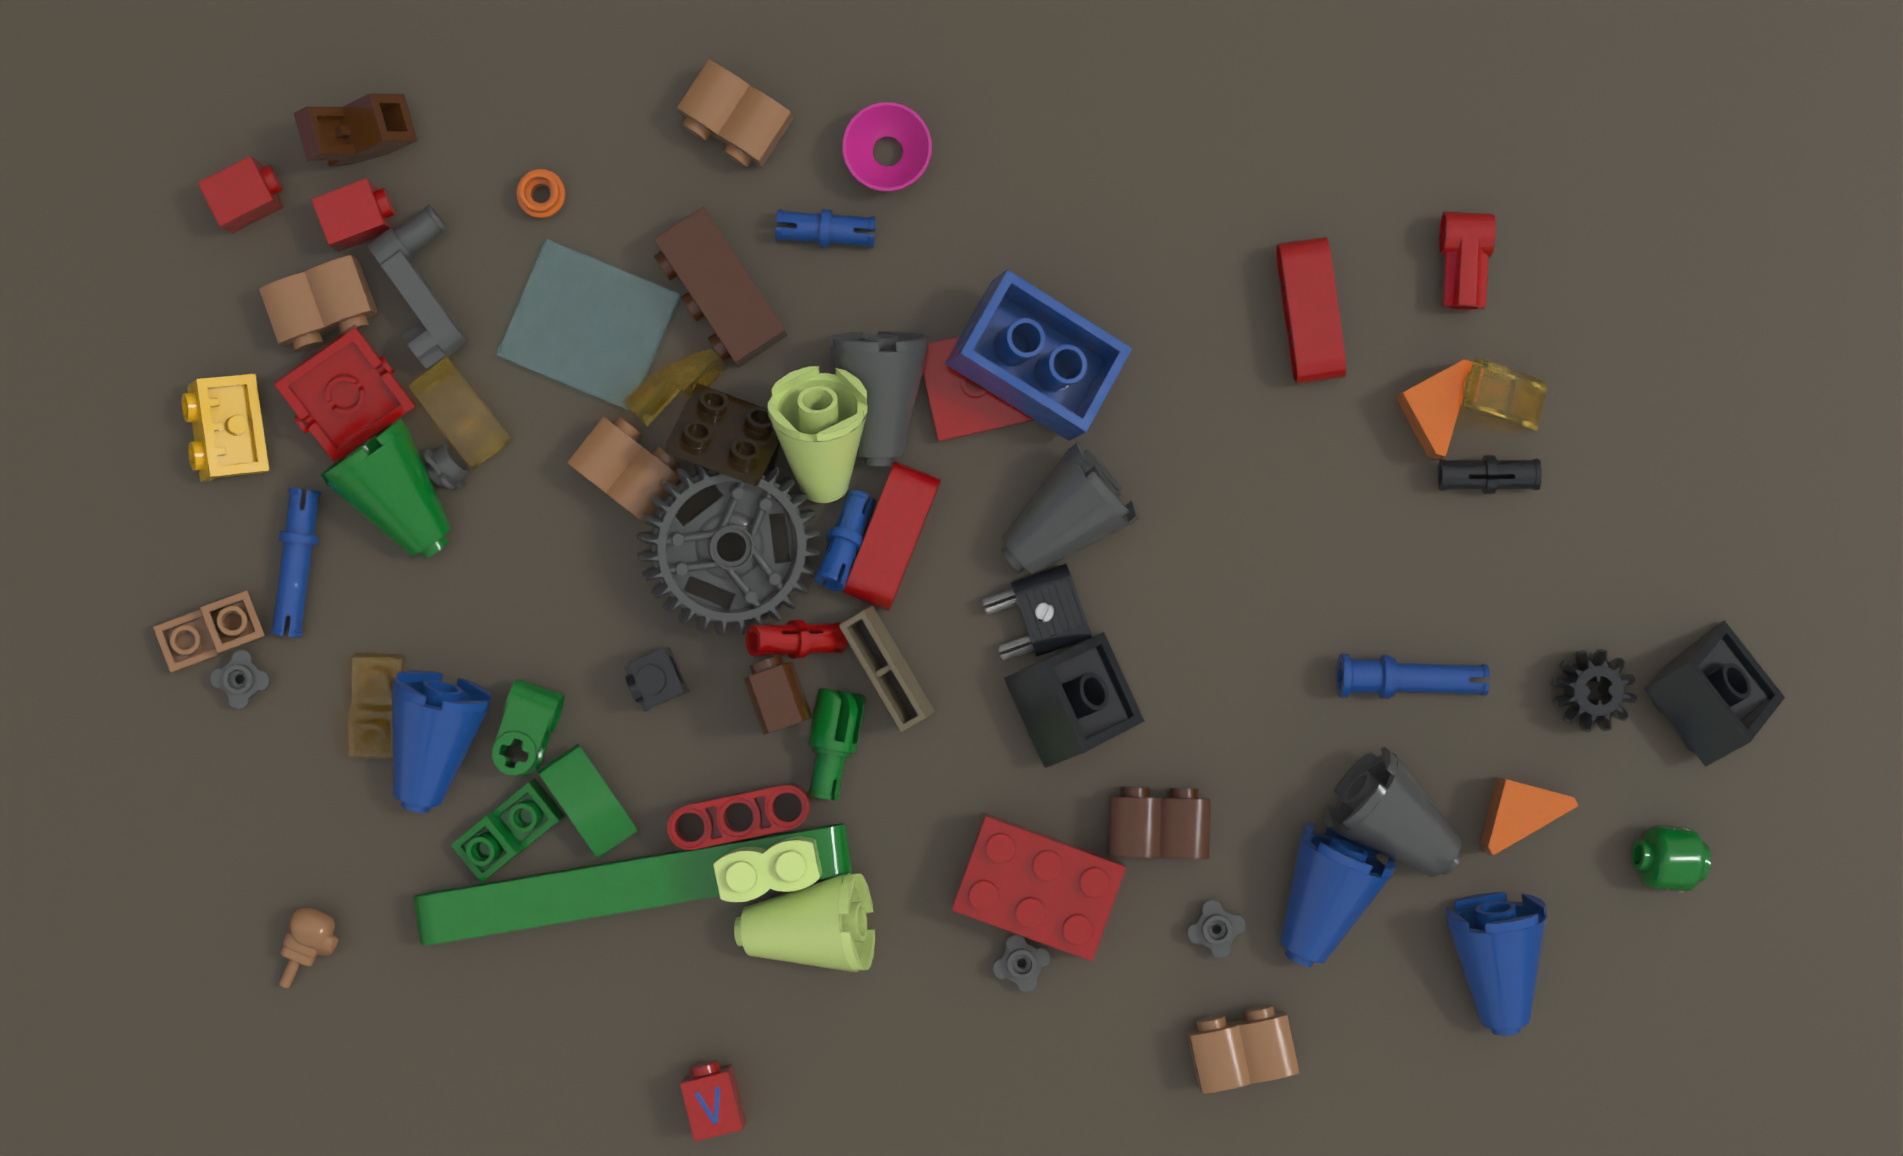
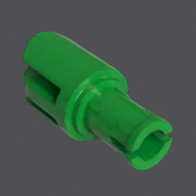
[808,688,865,801]

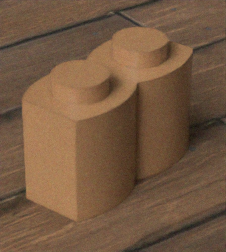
[677,59,794,168]
[259,255,379,352]
[567,416,681,525]
[1187,1005,1300,1094]

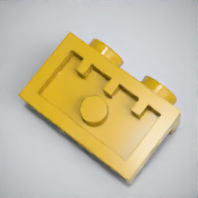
[181,374,269,482]

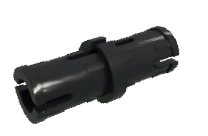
[1438,455,1542,494]

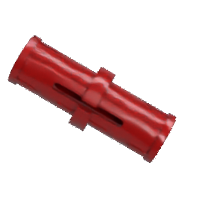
[745,620,848,659]

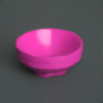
[842,102,932,192]

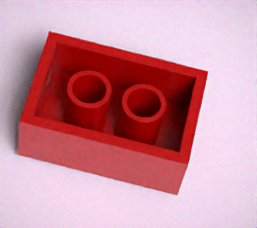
[952,813,1126,962]

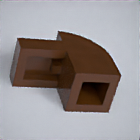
[294,93,417,167]

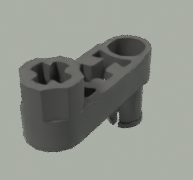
[367,204,469,371]

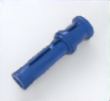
[1336,653,1490,699]

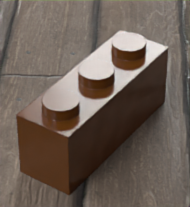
[654,206,788,367]

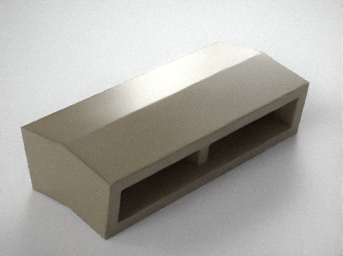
[839,606,936,732]

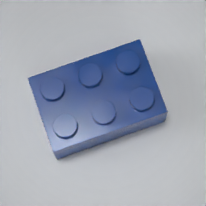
[945,269,1133,441]

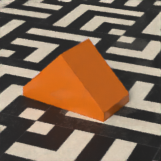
[1395,359,1473,460]
[1479,777,1579,856]

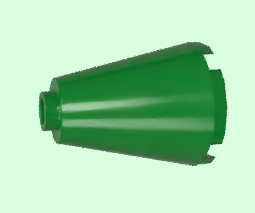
[320,419,452,559]

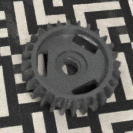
[637,464,820,636]

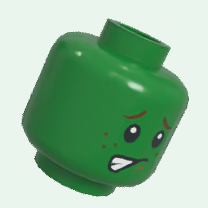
[1631,825,1711,892]

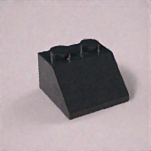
[1644,620,1785,767]
[1004,632,1144,768]

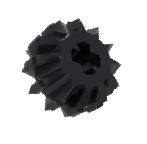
[1551,649,1637,732]

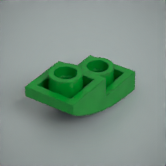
[537,744,638,859]
[451,779,565,883]

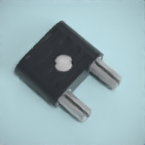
[982,563,1092,661]

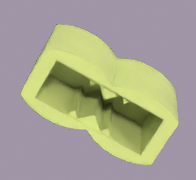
[713,836,823,902]

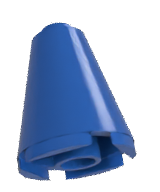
[391,670,491,813]
[1280,823,1396,967]
[1445,892,1547,1036]

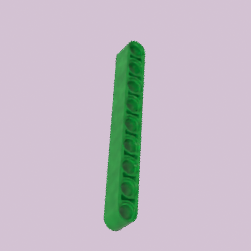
[413,823,853,946]

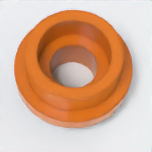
[516,169,566,219]

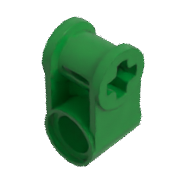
[492,679,565,776]

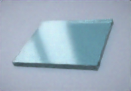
[497,239,681,412]

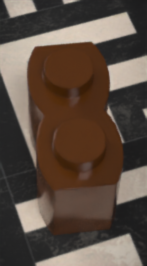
[743,655,813,735]
[1107,786,1210,859]

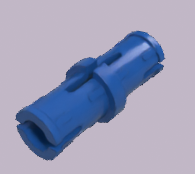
[775,209,876,248]
[814,490,876,591]

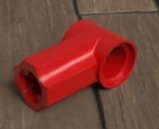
[1439,211,1496,310]

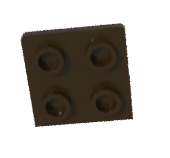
[665,383,781,486]

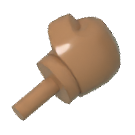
[278,906,339,988]

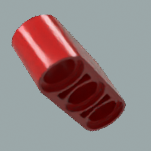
[1276,237,1346,384]
[843,461,941,611]
[667,783,811,850]

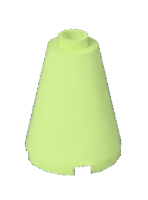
[768,366,868,503]
[734,873,875,972]

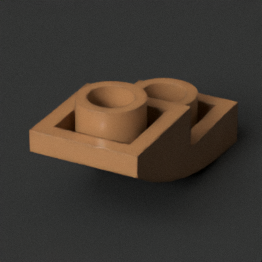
[153,590,265,674]

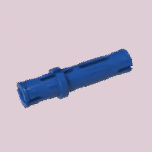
[270,487,321,637]

